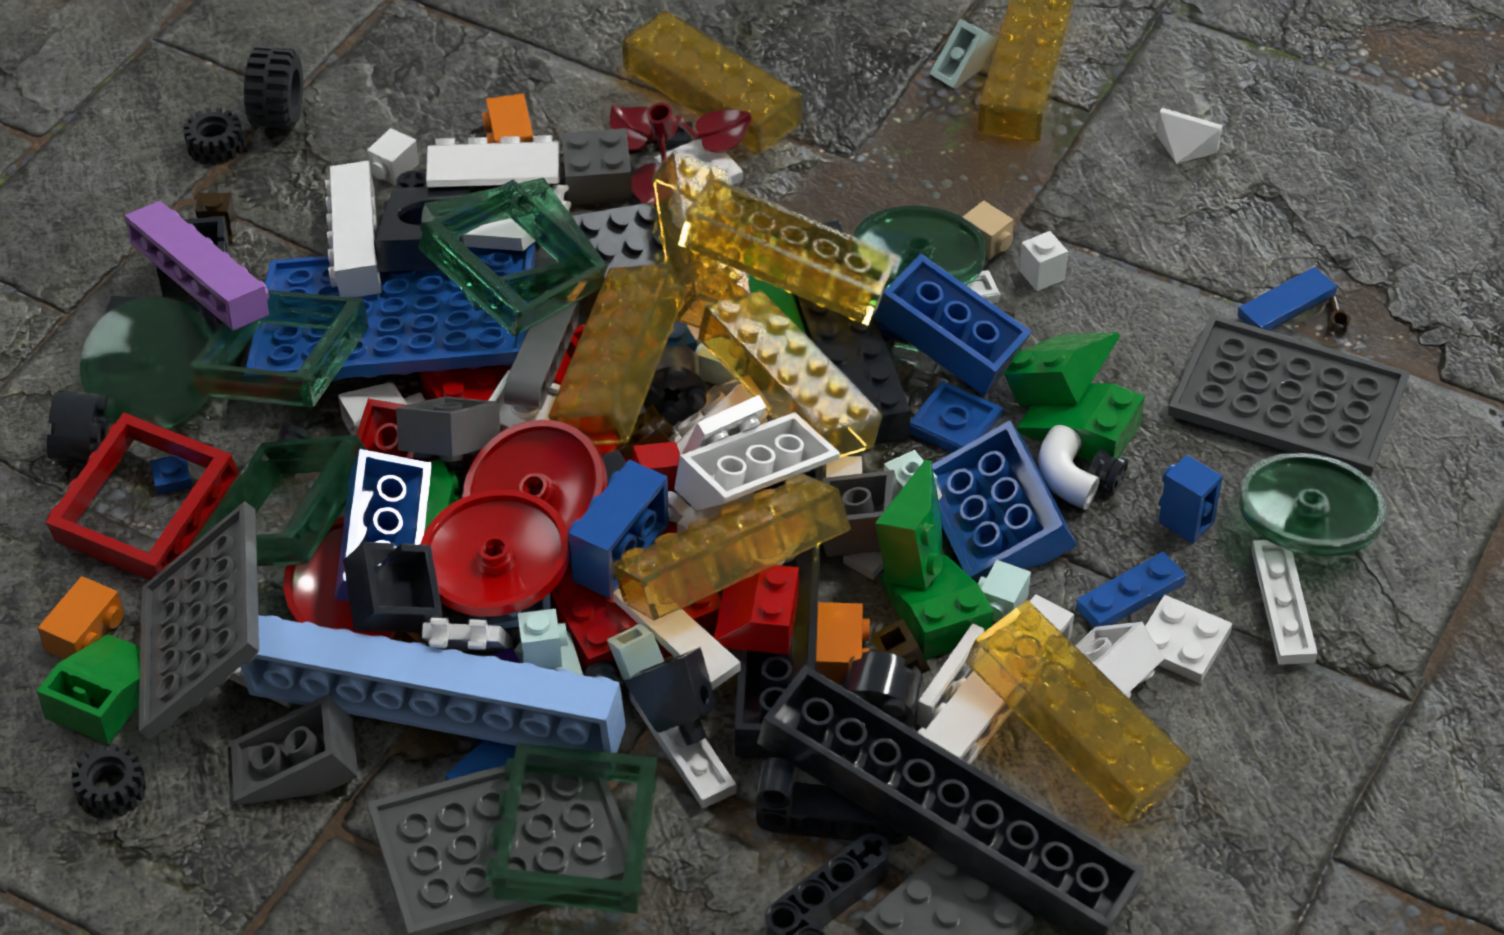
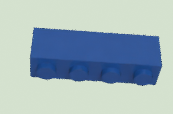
[873,254,1032,396]
[334,449,432,602]

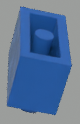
[1158,455,1223,544]

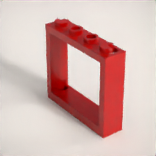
[46,413,239,580]

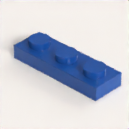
[1076,552,1186,628]

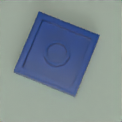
[910,381,1003,453]

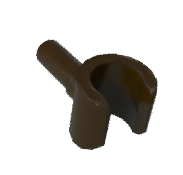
[1327,296,1351,332]

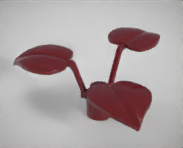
[610,102,752,207]

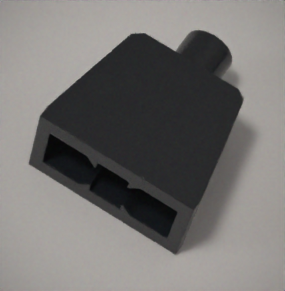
[624,647,716,746]

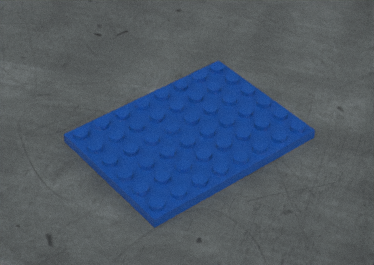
[244,242,536,386]

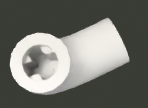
[1037,425,1099,510]

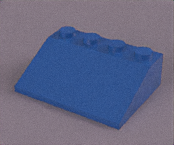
[932,420,1078,581]

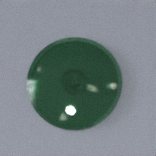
[851,205,986,288]
[80,297,220,429]
[1239,453,1386,557]

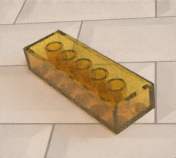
[977,0,1075,142]
[622,10,802,154]
[653,150,754,339]
[678,176,899,325]
[548,263,685,445]
[698,291,883,458]
[611,474,851,621]
[965,600,1192,824]

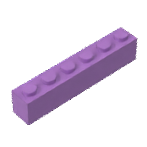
[125,201,270,330]

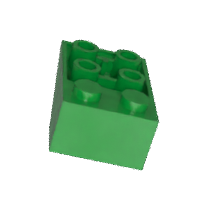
[36,634,140,745]

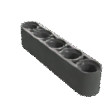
[504,297,579,410]

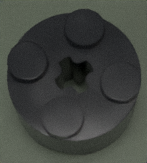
[633,343,707,427]
[47,391,109,464]
[842,651,922,726]

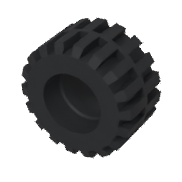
[244,47,303,129]

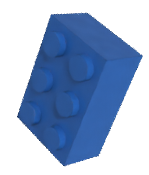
[568,460,669,599]

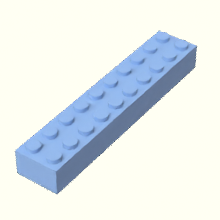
[241,615,626,764]

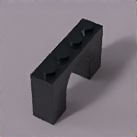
[374,186,473,272]

